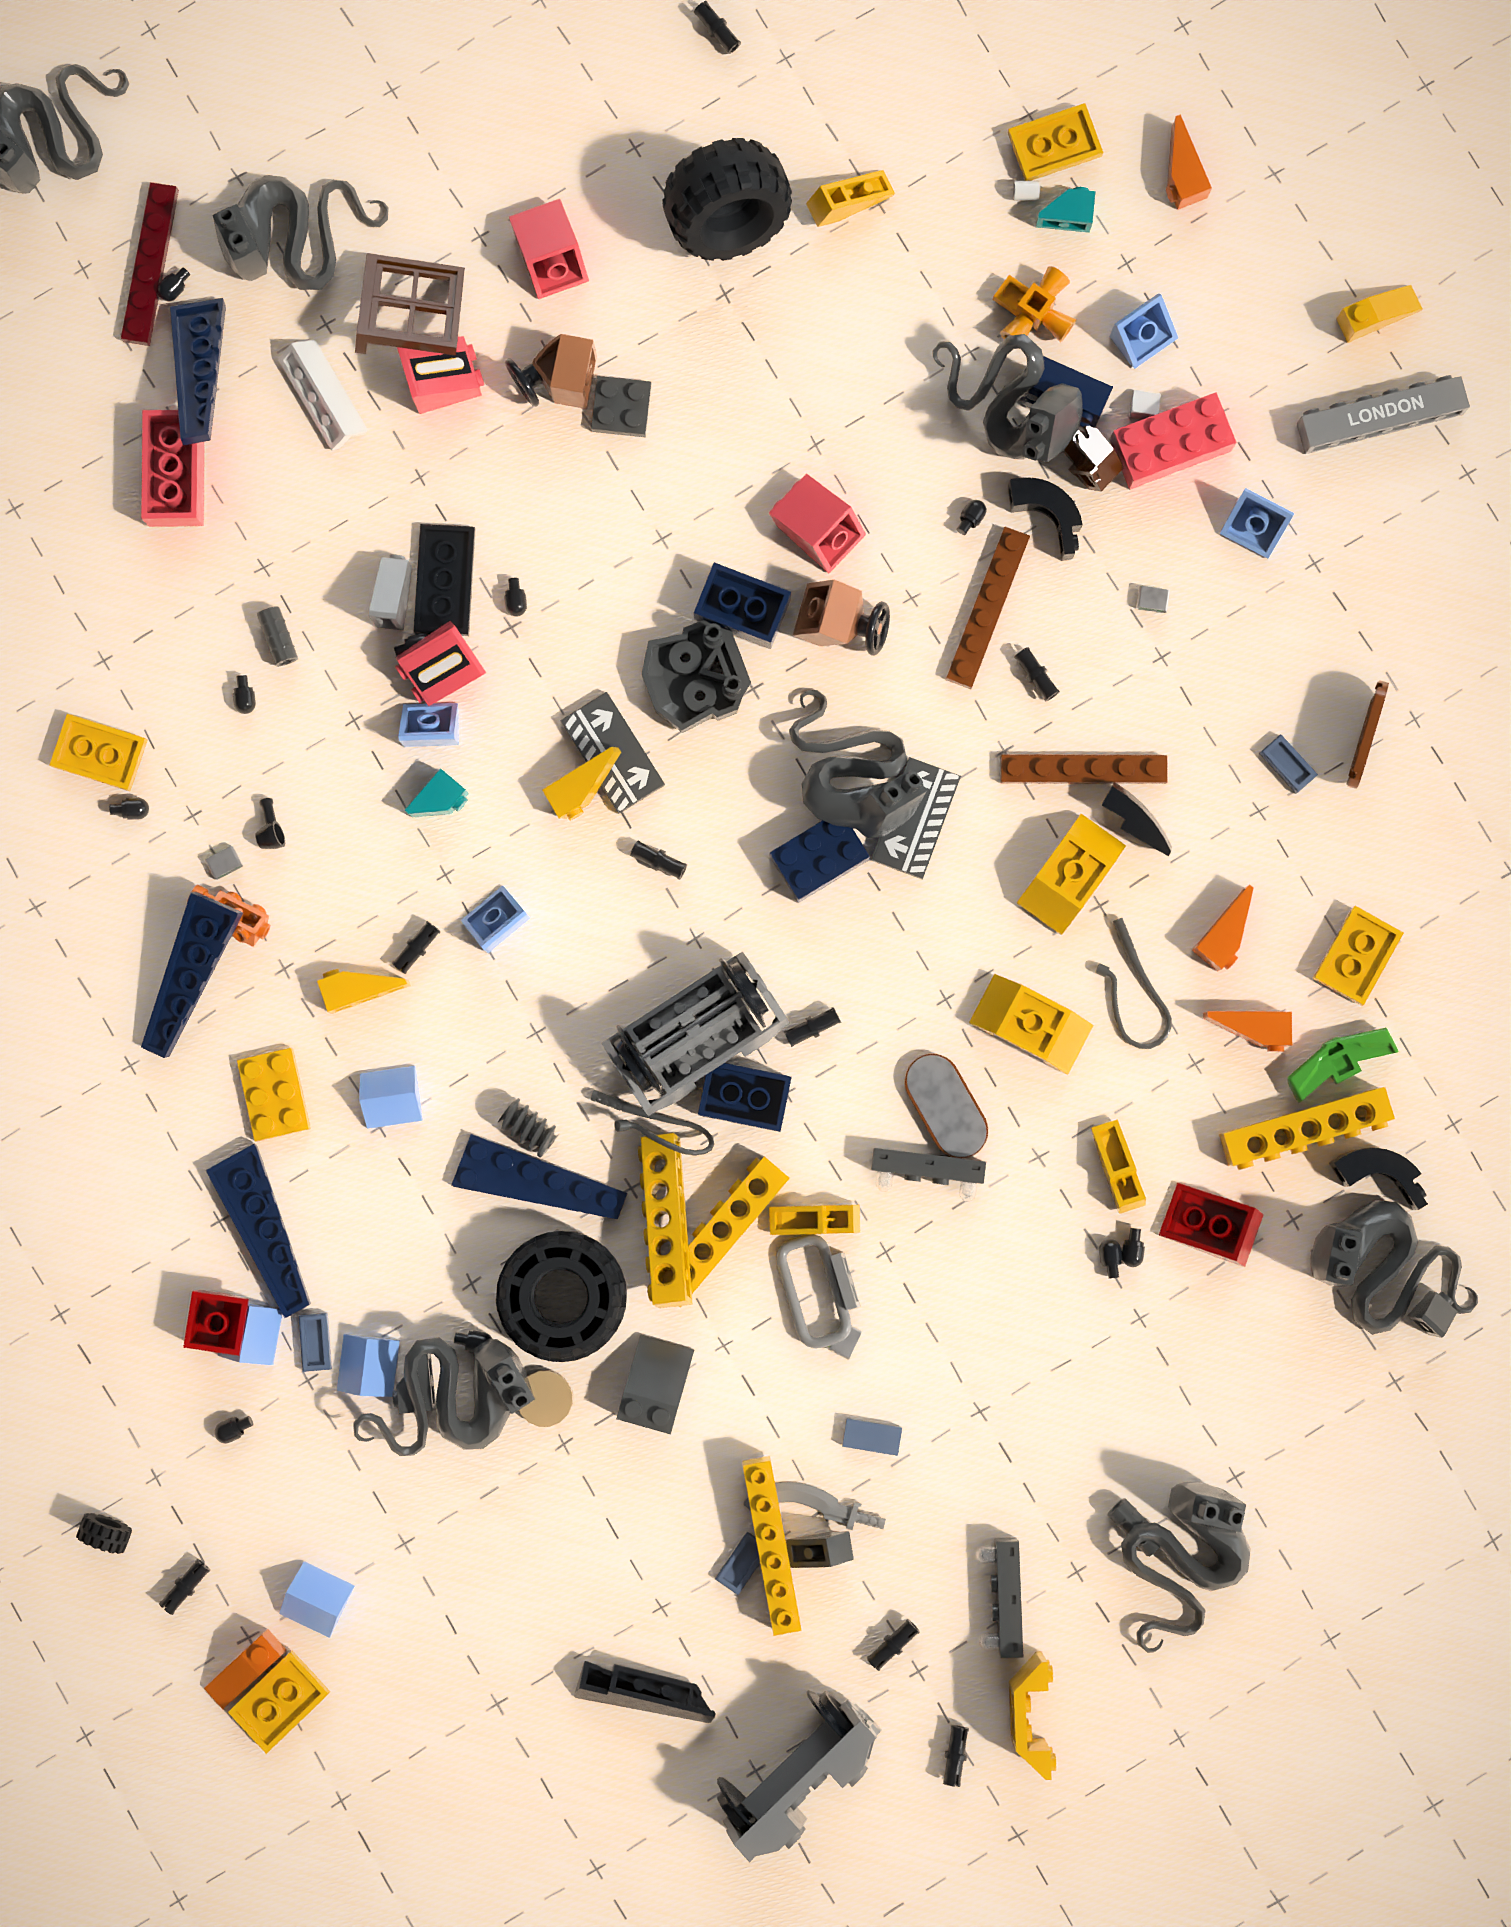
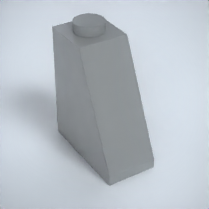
[368,554,412,631]

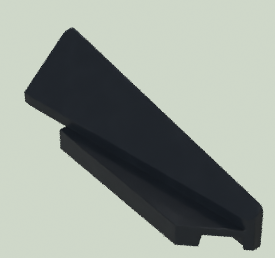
[574,1661,716,1723]

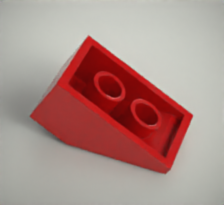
[1159,1183,1264,1267]

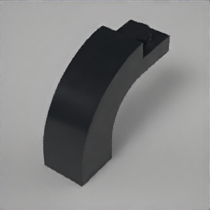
[1008,477,1083,561]
[1329,1148,1428,1210]

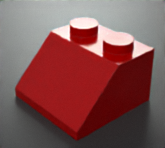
[183,1290,249,1356]

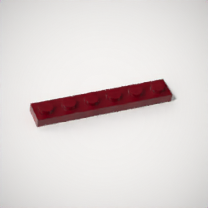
[121,182,179,346]

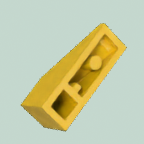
[806,170,895,227]
[1336,285,1423,343]
[542,747,621,821]
[317,969,411,1014]

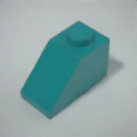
[1036,187,1096,233]
[405,768,469,818]

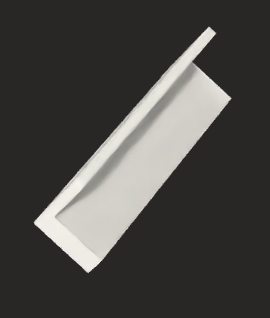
[278,340,368,451]

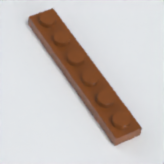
[946,526,1030,689]
[1000,755,1168,784]

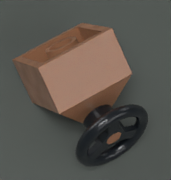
[505,334,597,409]
[792,579,890,656]

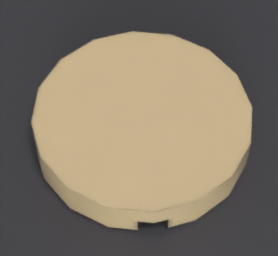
[519,1370,573,1427]

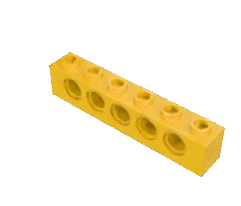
[1219,1087,1395,1170]
[638,1133,693,1308]
[662,1156,790,1308]
[742,1456,802,1636]

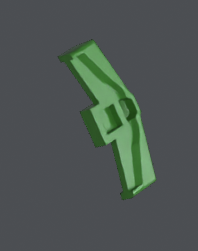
[1287,1027,1399,1103]

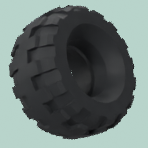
[662,138,792,261]
[496,1231,627,1362]

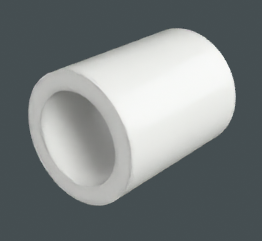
[1013,181,1040,200]

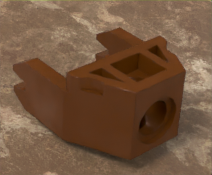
[1063,426,1124,492]

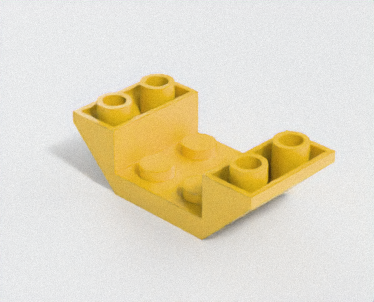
[1017,814,1126,935]
[969,974,1094,1075]
[1009,1651,1056,1780]

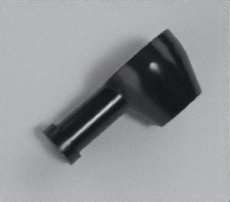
[255,798,286,849]

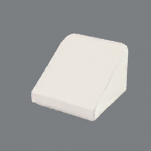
[1129,390,1161,419]

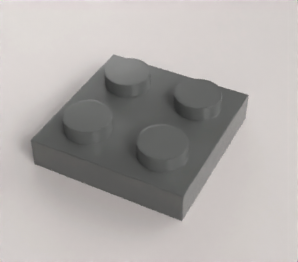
[591,376,652,438]

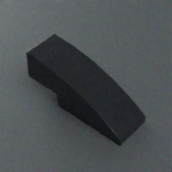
[1102,782,1172,857]

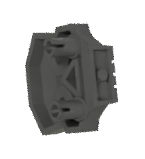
[641,620,751,733]

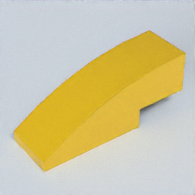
[1091,1119,1146,1214]
[769,1205,860,1235]

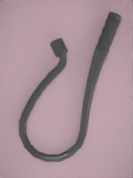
[1095,917,1172,1049]
[590,1090,715,1156]

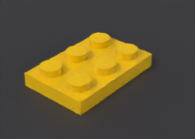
[1008,103,1104,181]
[49,714,148,792]
[1313,905,1404,1006]
[237,1048,311,1142]
[228,1650,331,1754]

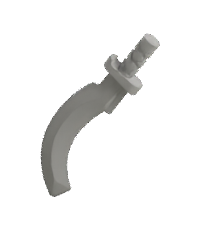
[743,1482,886,1531]

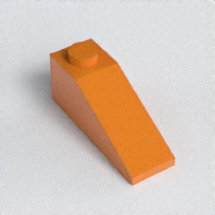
[1166,114,1212,210]
[1192,884,1254,972]
[1203,1011,1292,1052]
[204,1629,287,1709]

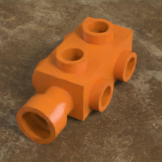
[187,884,271,947]

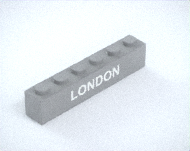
[1296,375,1470,455]

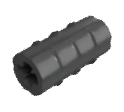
[257,606,299,667]
[1107,1498,1160,1557]

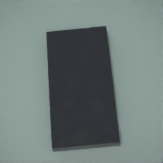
[413,524,476,637]

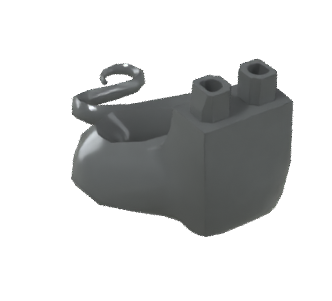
[0,64,130,194]
[212,175,389,290]
[932,334,1082,462]
[789,690,927,839]
[1310,1200,1478,1335]
[353,1337,535,1456]
[1121,1482,1251,1653]

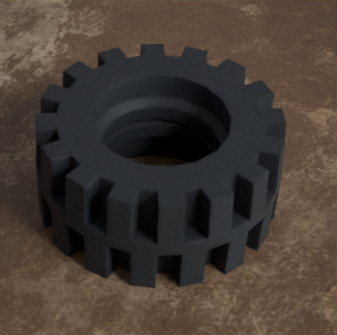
[76,1513,132,1554]

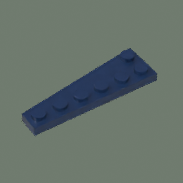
[170,298,226,445]
[141,892,243,1058]
[451,1134,628,1220]
[205,1143,311,1318]

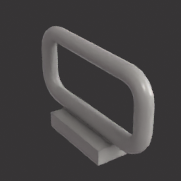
[776,1234,861,1349]

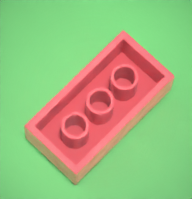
[1110,392,1237,490]
[141,410,205,527]

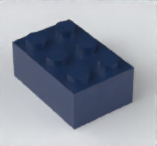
[1019,356,1113,432]
[694,562,791,649]
[769,821,870,903]
[698,1063,792,1133]

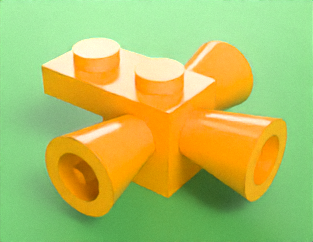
[992,266,1077,343]

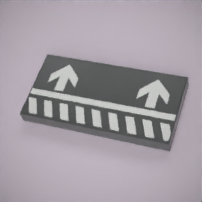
[560,692,665,814]
[871,757,961,880]

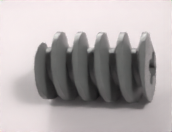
[498,1098,560,1158]

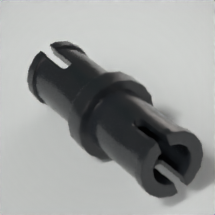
[694,0,741,54]
[1014,647,1060,702]
[630,840,688,880]
[392,920,441,974]
[784,1007,842,1047]
[159,1559,211,1615]
[866,1619,920,1671]
[943,1725,969,1787]

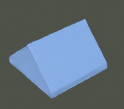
[1109,293,1179,369]
[1220,488,1295,559]
[398,703,459,747]
[461,885,530,954]
[359,1066,423,1129]
[217,1303,283,1365]
[337,1334,400,1397]
[279,1561,355,1638]

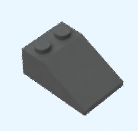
[616,1334,695,1435]

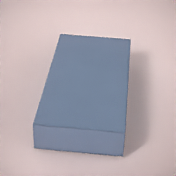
[1259,734,1318,794]
[299,1313,332,1372]
[842,1418,903,1456]
[715,1531,760,1595]

